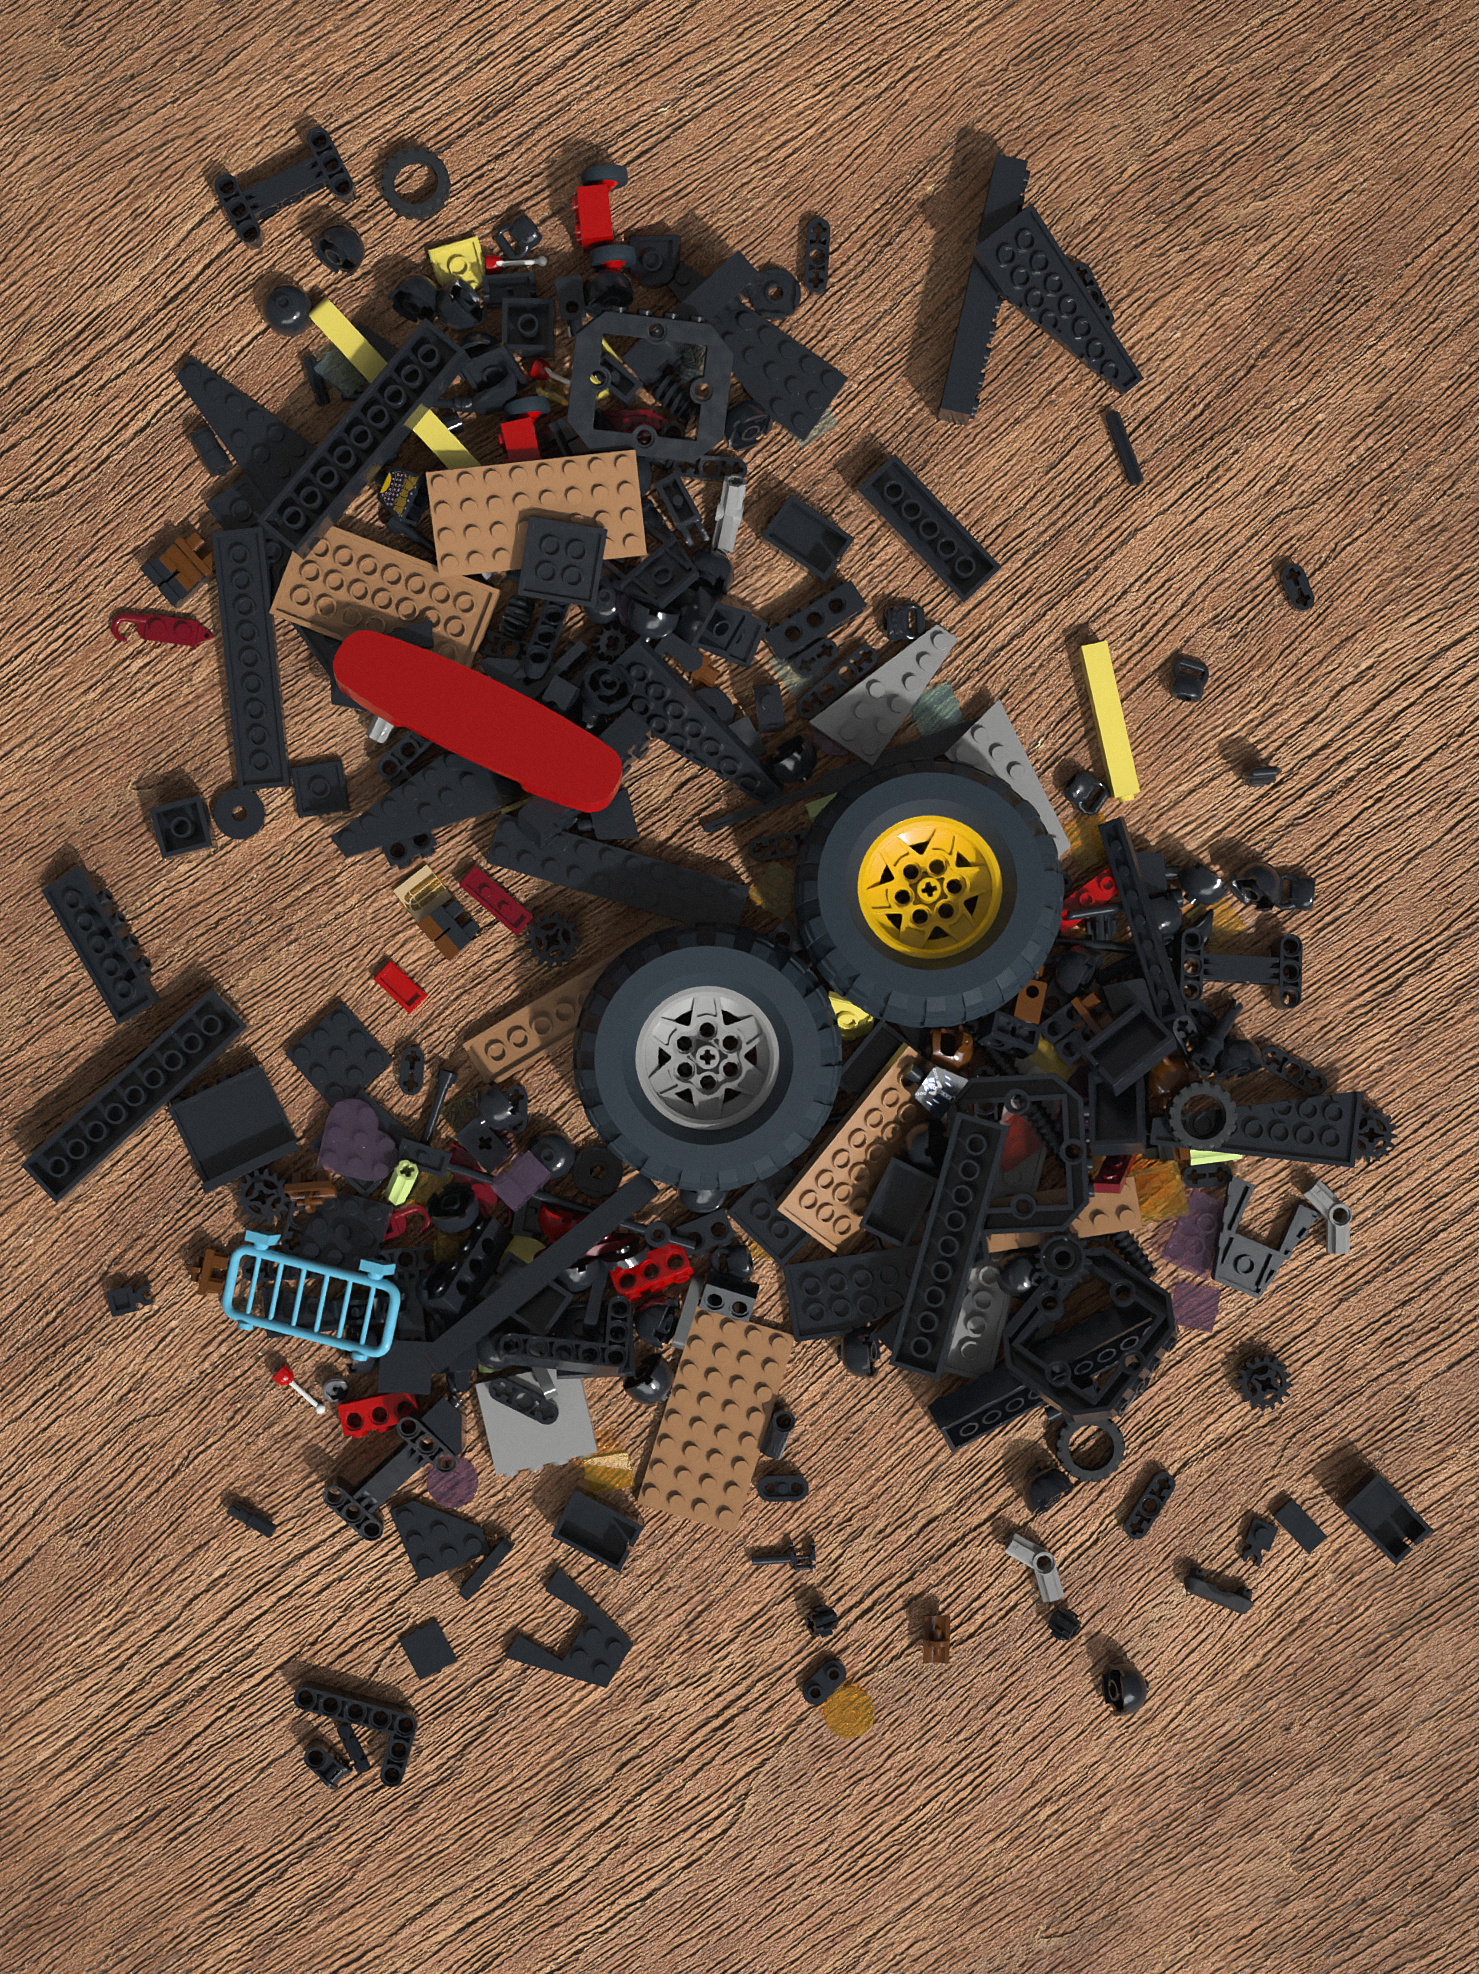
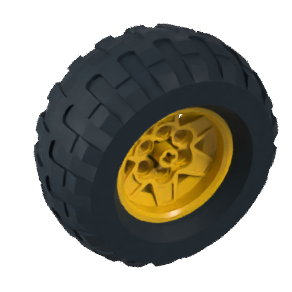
[793,757,1064,1028]

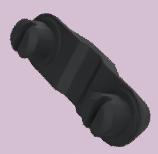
[1183,1567,1254,1614]

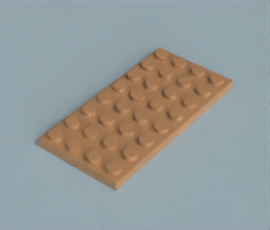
[426,449,647,578]
[269,526,501,669]
[773,1043,948,1256]
[637,1305,795,1533]

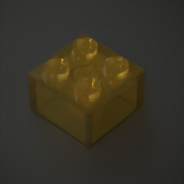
[1128,1161,1190,1225]

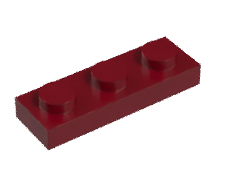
[459,865,534,936]
[1094,1154,1136,1194]

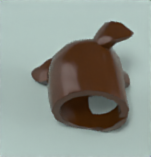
[924,1023,973,1080]
[1146,1055,1199,1113]

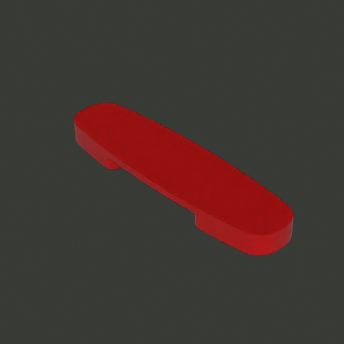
[333,630,622,813]

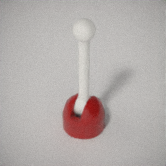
[485,254,547,275]
[530,358,570,386]
[271,1363,325,1414]

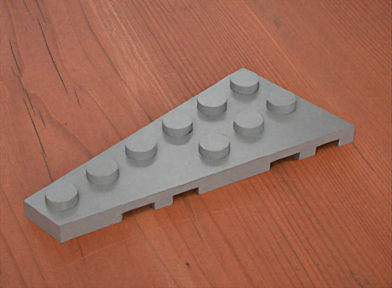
[808,625,958,767]
[944,699,1071,858]

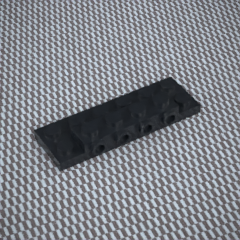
[41,865,161,1025]

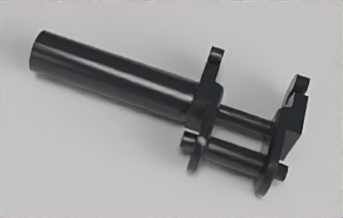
[751,1539,816,1574]

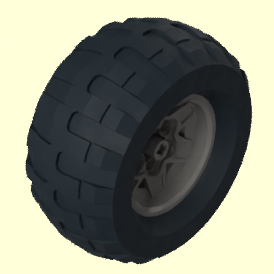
[573,922,842,1191]

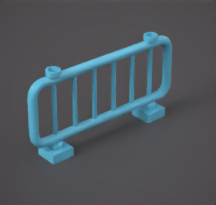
[222,1229,400,1361]

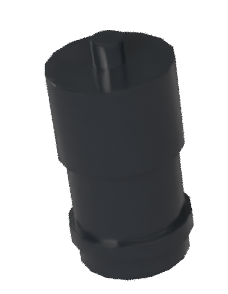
[189,426,233,477]

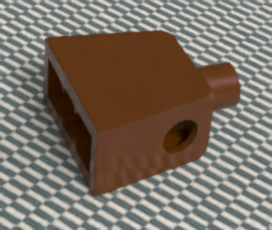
[1009,965,1047,1024]

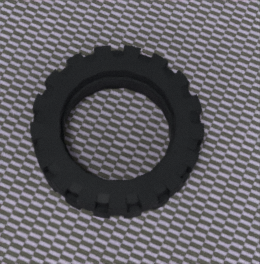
[381,147,451,221]
[1165,1081,1238,1151]
[1055,1419,1126,1482]

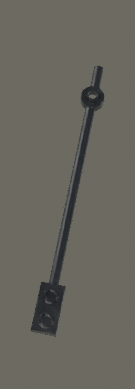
[395,1137,696,1251]

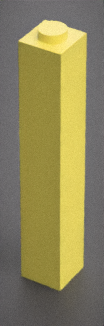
[1078,641,1140,803]

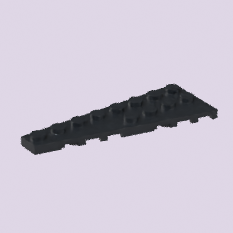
[1148,1091,1363,1168]

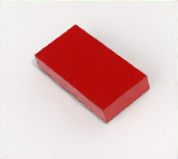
[373,960,429,1014]

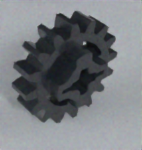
[525,912,581,968]
[1356,1106,1398,1163]
[235,1168,291,1225]
[1235,1354,1293,1411]

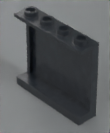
[165,1062,303,1194]

